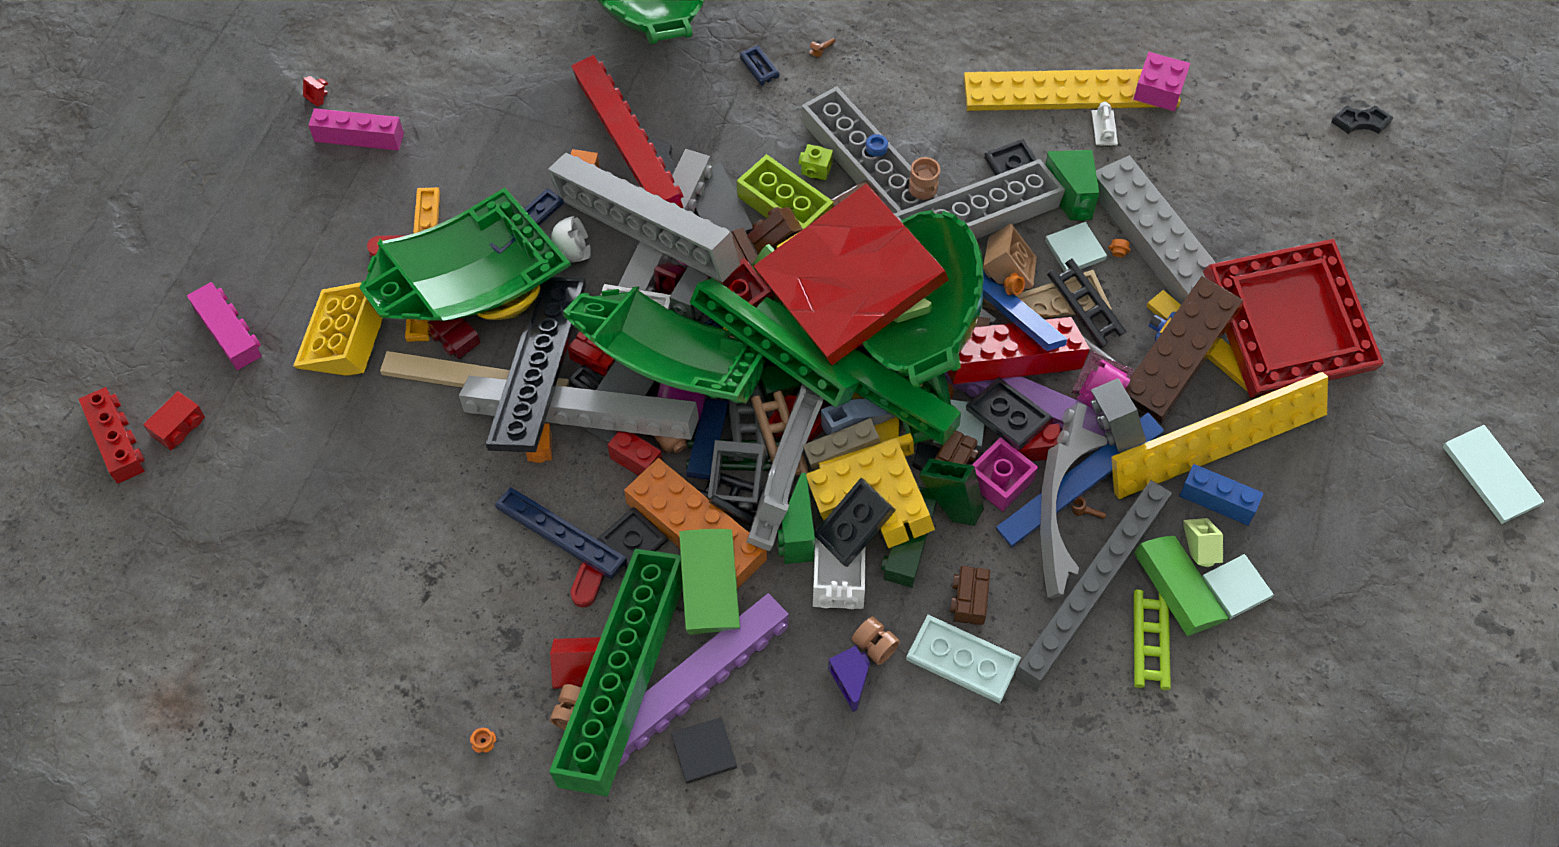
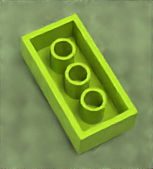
[737,154,833,231]

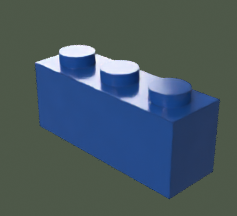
[1179,464,1263,526]

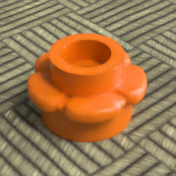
[1108,239,1131,257]
[1003,273,1025,295]
[470,728,496,753]

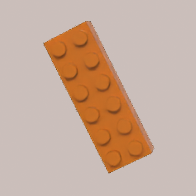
[624,458,767,589]

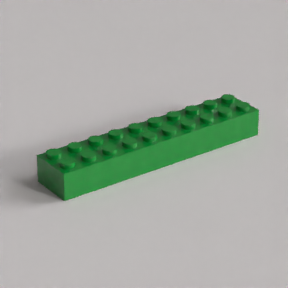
[549,549,683,797]

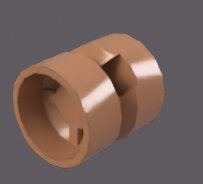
[909,157,940,200]
[851,616,900,665]
[549,684,581,730]

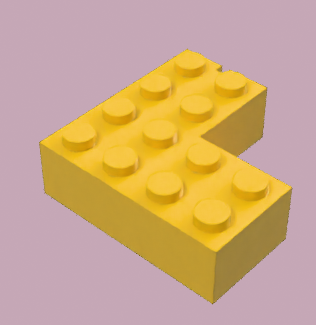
[806,438,935,549]

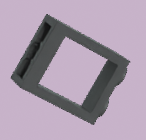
[669,266,712,322]
[708,440,766,510]

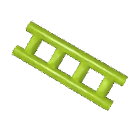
[1133,590,1171,690]

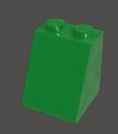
[1045,150,1099,221]

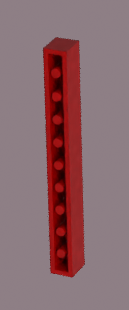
[571,55,684,208]

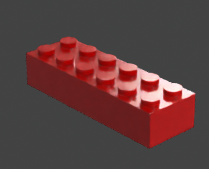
[947,317,1090,384]

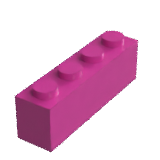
[309,108,404,150]
[187,282,262,371]

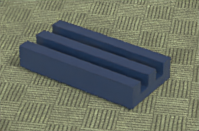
[740,45,779,86]

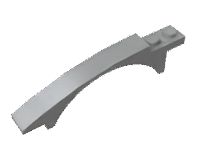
[746,384,824,551]
[1040,402,1107,599]

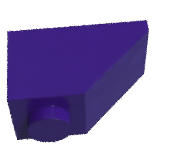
[828,646,870,712]

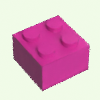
[1133,52,1190,111]
[972,437,1038,512]

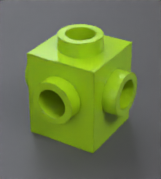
[798,144,833,180]

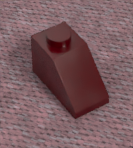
[654,262,686,295]

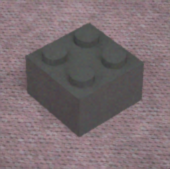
[1090,378,1146,453]

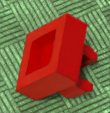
[303,76,328,106]

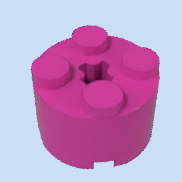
[1076,359,1130,408]

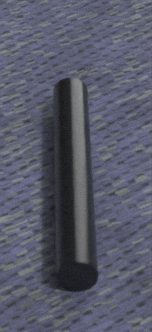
[709,494,754,526]

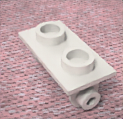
[1092,102,1118,145]

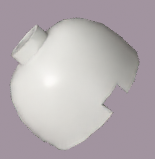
[551,216,591,263]

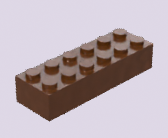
[1125,276,1243,423]

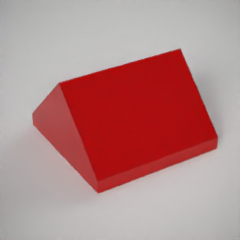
[550,637,601,689]

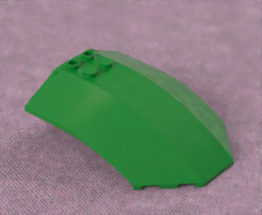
[359,188,571,321]
[563,286,767,404]

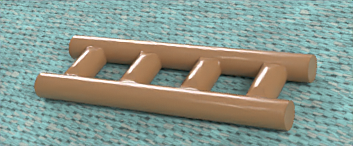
[751,391,809,482]

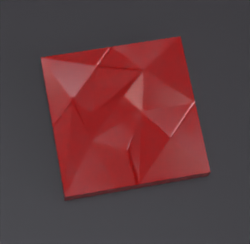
[754,184,949,365]
[1203,239,1384,398]

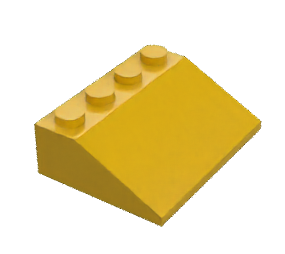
[293,282,383,376]

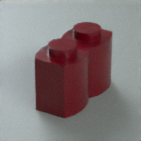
[427,318,481,359]

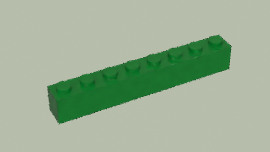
[689,278,860,408]

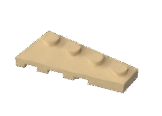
[1015,270,1111,318]

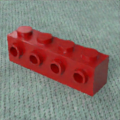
[78,387,145,484]

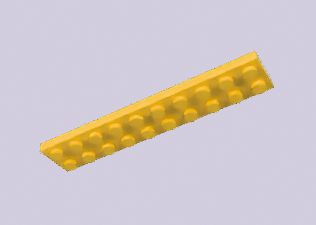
[964,69,1181,111]
[1112,372,1328,499]

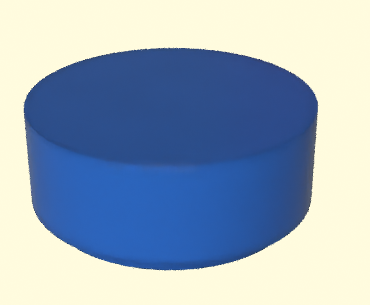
[866,134,888,157]

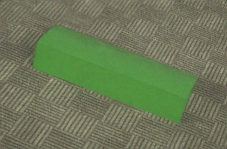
[679,529,740,635]
[1134,536,1229,637]

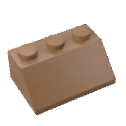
[983,223,1037,289]

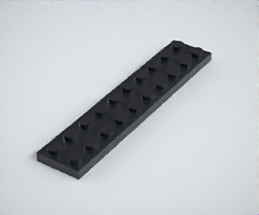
[486,277,586,452]

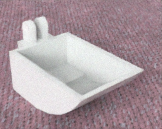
[813,529,865,609]

